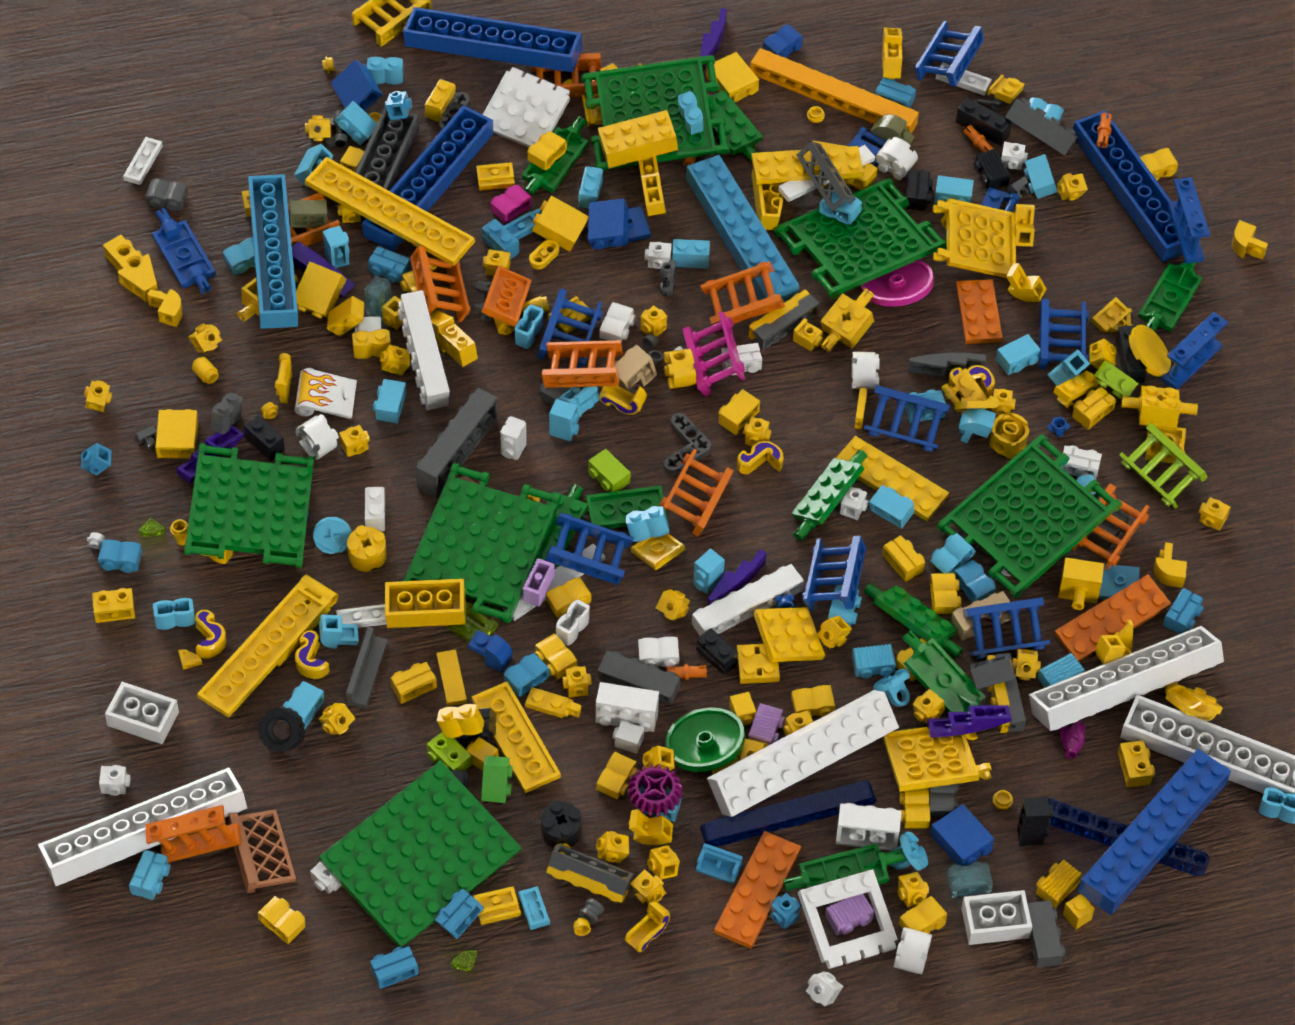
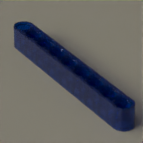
[700,780,877,847]
[1040,797,1210,876]

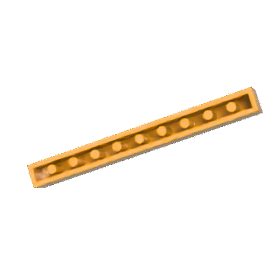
[750,48,919,133]

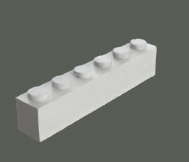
[692,564,804,636]

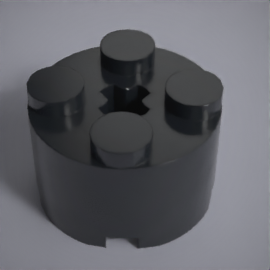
[541,801,582,848]

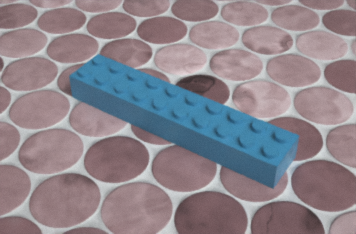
[686,155,799,302]
[248,174,298,329]

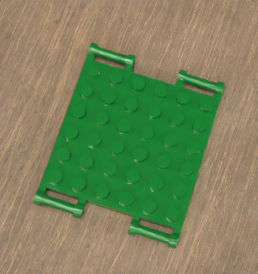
[581,55,730,171]
[774,178,947,299]
[937,434,1122,599]
[184,443,314,568]
[403,463,562,624]

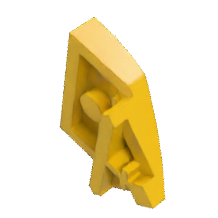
[1090,297,1133,333]

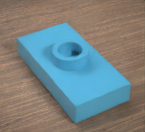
[518,886,550,930]

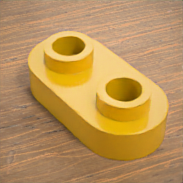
[529,240,559,269]

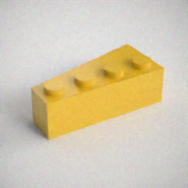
[752,170,784,230]

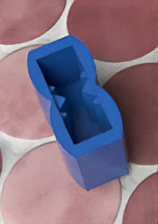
[763,24,803,58]

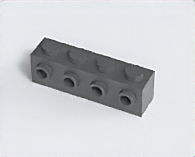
[1005,98,1078,156]
[598,650,681,705]

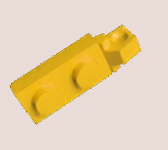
[525,687,581,718]

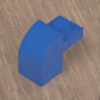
[468,630,512,673]

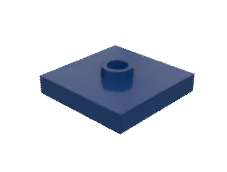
[628,206,651,242]

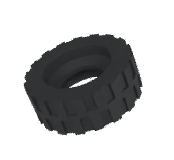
[258,707,305,753]

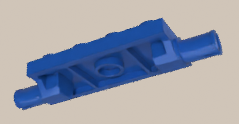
[152,208,216,294]

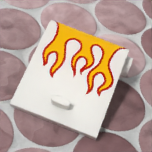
[295,368,357,419]

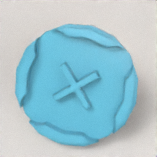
[313,517,352,554]
[873,669,910,707]
[890,831,928,871]

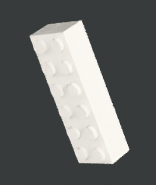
[398,290,450,411]

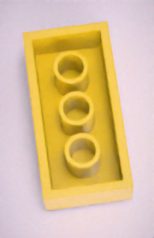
[598,110,678,168]
[385,579,466,628]

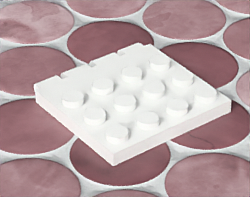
[483,67,570,148]

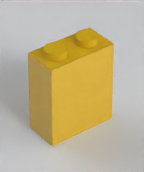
[706,52,759,102]
[532,196,589,252]
[296,261,347,319]
[156,409,199,458]

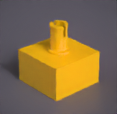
[1058,557,1104,610]

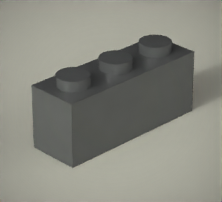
[1027,900,1065,968]

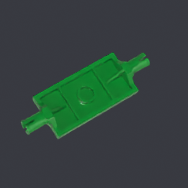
[706,90,763,162]
[522,116,588,197]
[1138,262,1203,332]
[791,450,868,541]
[534,484,588,567]
[864,583,963,659]
[902,630,986,713]
[783,843,905,892]

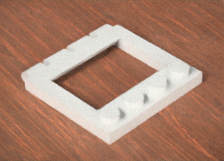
[797,869,898,969]

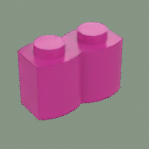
[491,185,532,223]

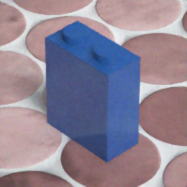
[331,60,383,111]
[588,198,629,249]
[930,804,994,869]

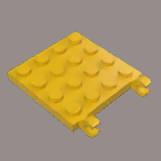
[933,198,1016,278]
[883,727,992,792]

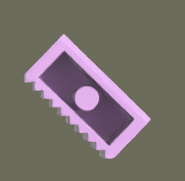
[523,559,555,607]
[748,703,785,746]
[825,894,874,935]

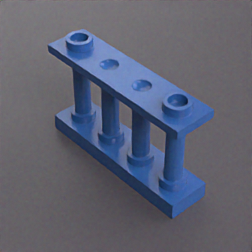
[915,21,984,87]
[1168,177,1210,263]
[536,288,603,368]
[1039,299,1089,372]
[1161,312,1228,390]
[864,385,950,452]
[545,513,634,585]
[802,536,866,611]
[963,597,1050,659]

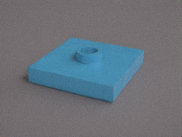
[1099,564,1140,600]

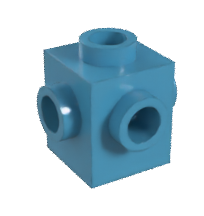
[385,91,412,120]
[81,443,112,475]
[770,893,801,930]

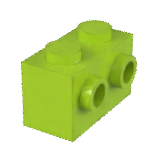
[1093,361,1138,399]
[588,449,631,492]
[427,732,472,771]

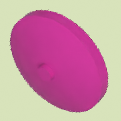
[860,260,934,306]

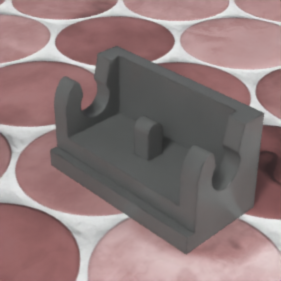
[971,654,1015,689]

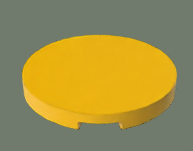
[1129,325,1171,377]

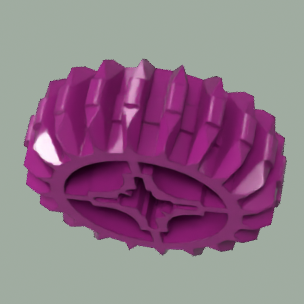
[628,764,682,817]

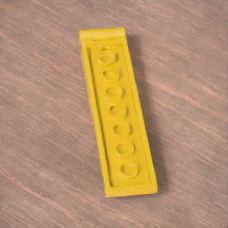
[197,575,339,718]

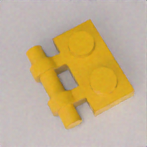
[941,368,987,415]

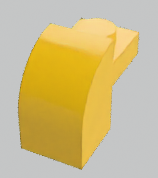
[1015,204,1035,246]
[1232,220,1268,260]
[1006,263,1047,302]
[147,289,183,327]
[1153,542,1187,588]
[1095,635,1132,665]
[629,809,673,845]

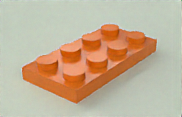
[481,265,532,327]
[956,279,1003,344]

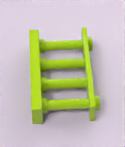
[1119,423,1208,509]

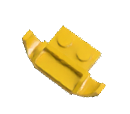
[1165,681,1223,721]

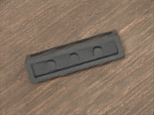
[796,141,856,211]
[346,627,388,709]

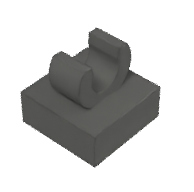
[1004,176,1029,199]
[135,426,156,450]

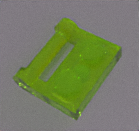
[446,602,499,643]

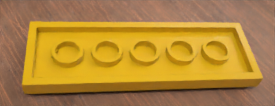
[751,146,864,185]
[836,436,949,522]
[472,681,561,793]

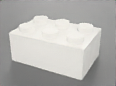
[105,682,179,744]
[595,682,659,732]
[836,803,901,851]
[961,890,1032,945]

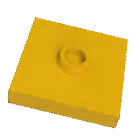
[631,533,685,570]

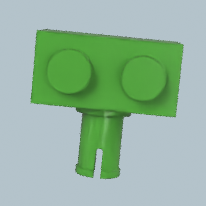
[481,756,513,803]

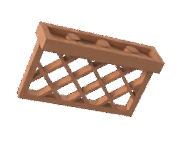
[227,809,296,894]

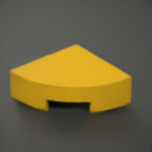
[178,649,202,670]

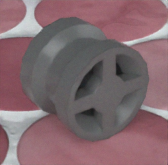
[578,898,604,924]

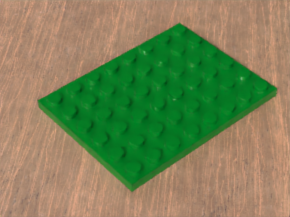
[318,760,522,947]

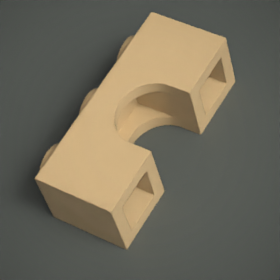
[951,591,1011,641]

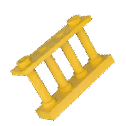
[352,0,432,47]

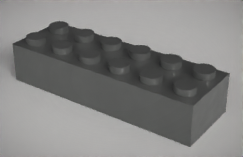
[355,107,419,191]
[415,388,498,499]

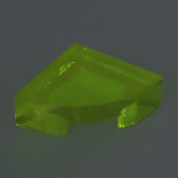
[138,518,166,537]
[451,950,478,972]

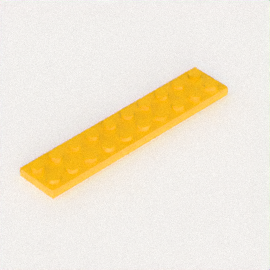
[305,157,475,266]

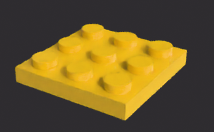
[753,607,825,662]

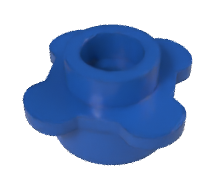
[1047,417,1070,437]
[775,594,794,608]

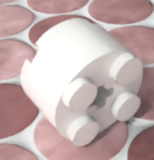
[876,137,918,180]
[852,352,879,389]
[296,414,339,460]
[894,927,932,974]

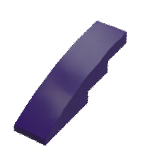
[701,8,727,71]
[292,242,355,299]
[176,425,244,484]
[707,549,767,606]
[927,705,1012,738]

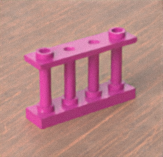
[682,311,745,397]

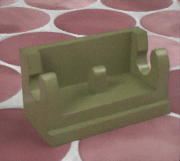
[290,200,327,228]

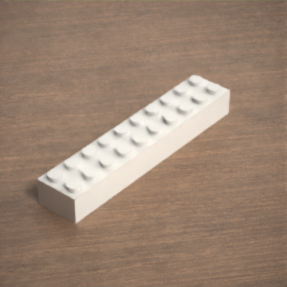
[1029,626,1224,731]
[707,690,899,817]
[1120,695,1295,794]
[38,768,247,886]

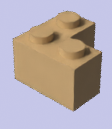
[614,344,657,391]

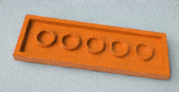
[1054,574,1172,662]
[714,831,801,949]

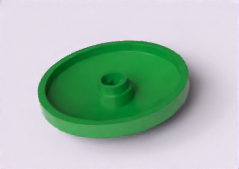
[665,708,746,772]

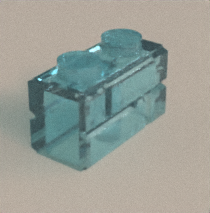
[364,276,392,319]
[946,862,993,898]

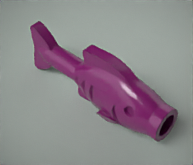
[1060,719,1086,759]

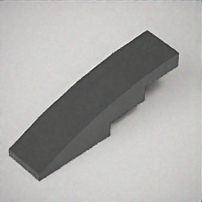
[908,353,986,378]

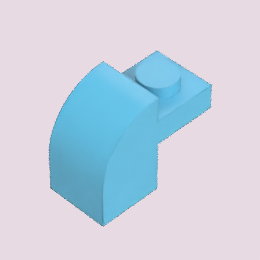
[1047,350,1090,386]
[958,408,996,443]
[319,615,359,649]

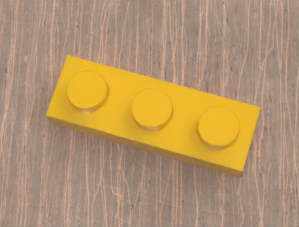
[1053,371,1099,403]

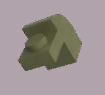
[871,114,914,145]

